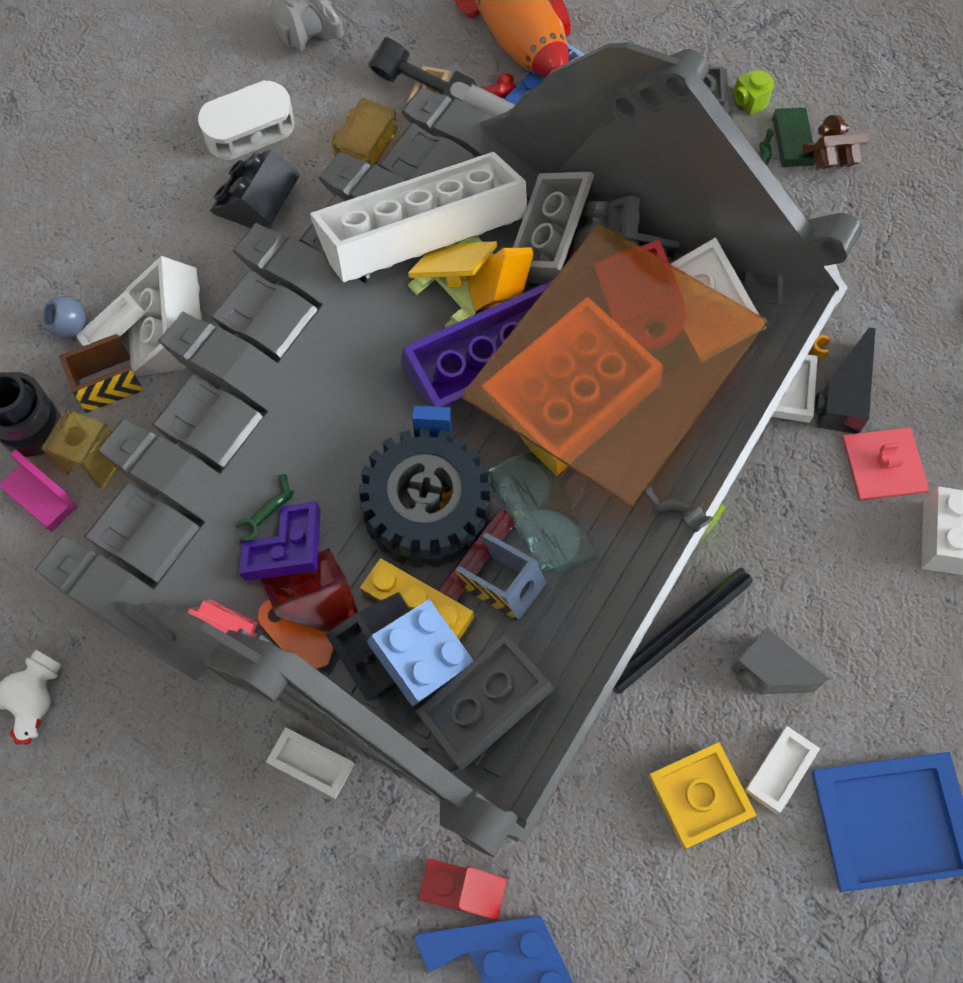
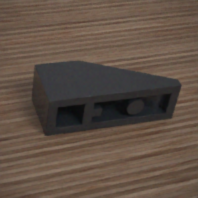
[814,327,876,434]

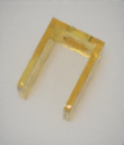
[42,409,116,489]

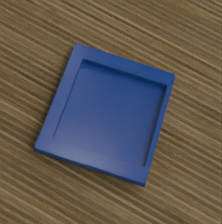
[812,752,963,893]

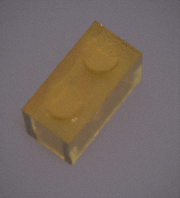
[331,97,398,166]

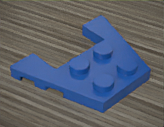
[414,916,573,983]

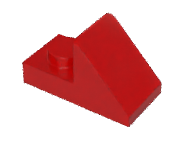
[418,859,506,921]

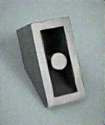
[731,628,828,694]

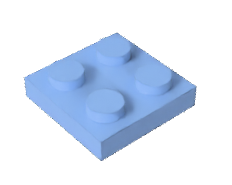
[366,599,474,707]

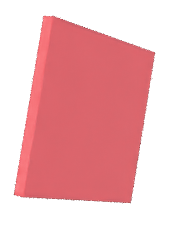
[842,427,929,501]

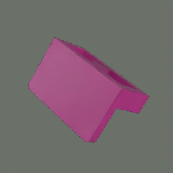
[0,449,78,532]

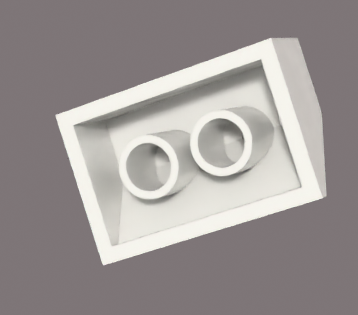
[126,256,202,376]

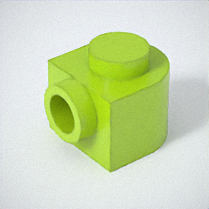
[732,70,774,116]

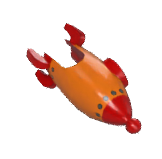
[454,0,571,78]

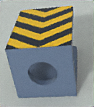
[455,532,547,622]

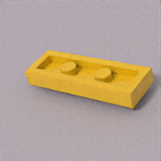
[360,558,475,640]

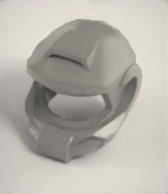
[270,0,344,53]

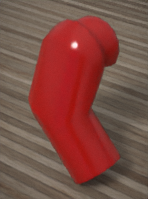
[480,73,516,98]

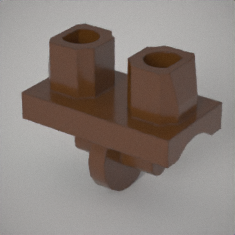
[802,115,869,170]

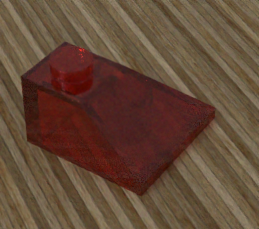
[261,548,358,632]

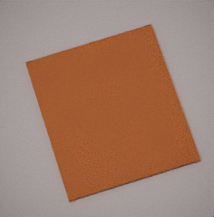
[462,223,768,508]

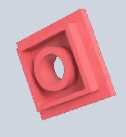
[187,599,259,637]

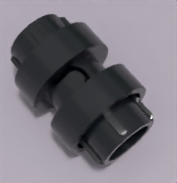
[0,372,63,457]

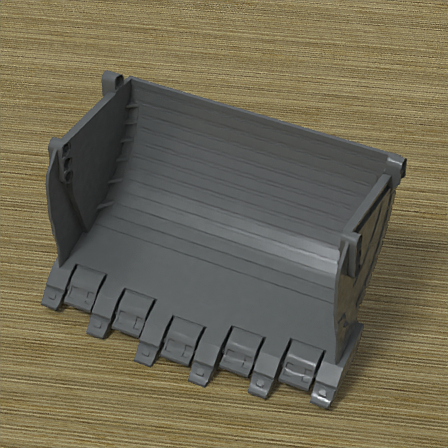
[35,42,862,858]

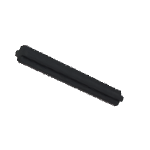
[613,568,753,694]

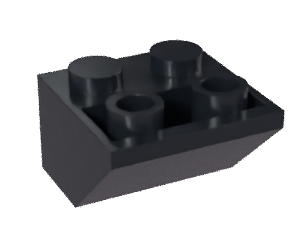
[210,148,301,228]
[325,592,411,701]

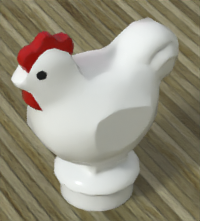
[0,650,62,745]

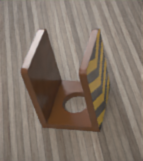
[59,334,143,413]

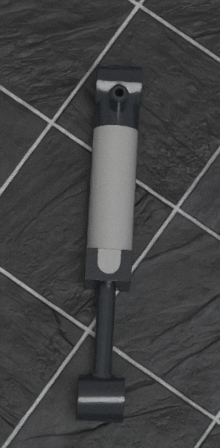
[368,37,515,117]

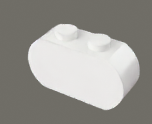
[198,80,295,160]

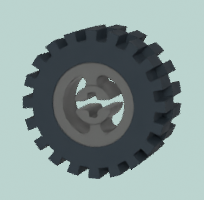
[359,428,491,568]

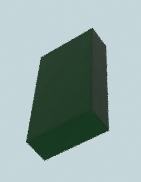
[773,107,815,167]

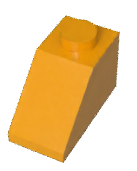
[468,247,533,312]

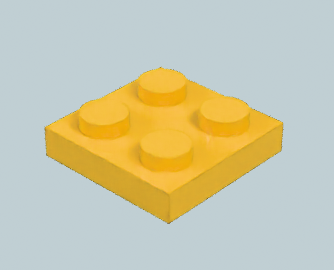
[648,742,757,850]

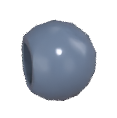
[42,296,87,339]

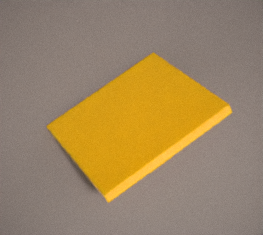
[408,241,497,288]

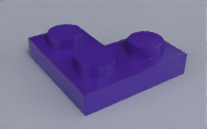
[239,501,321,581]

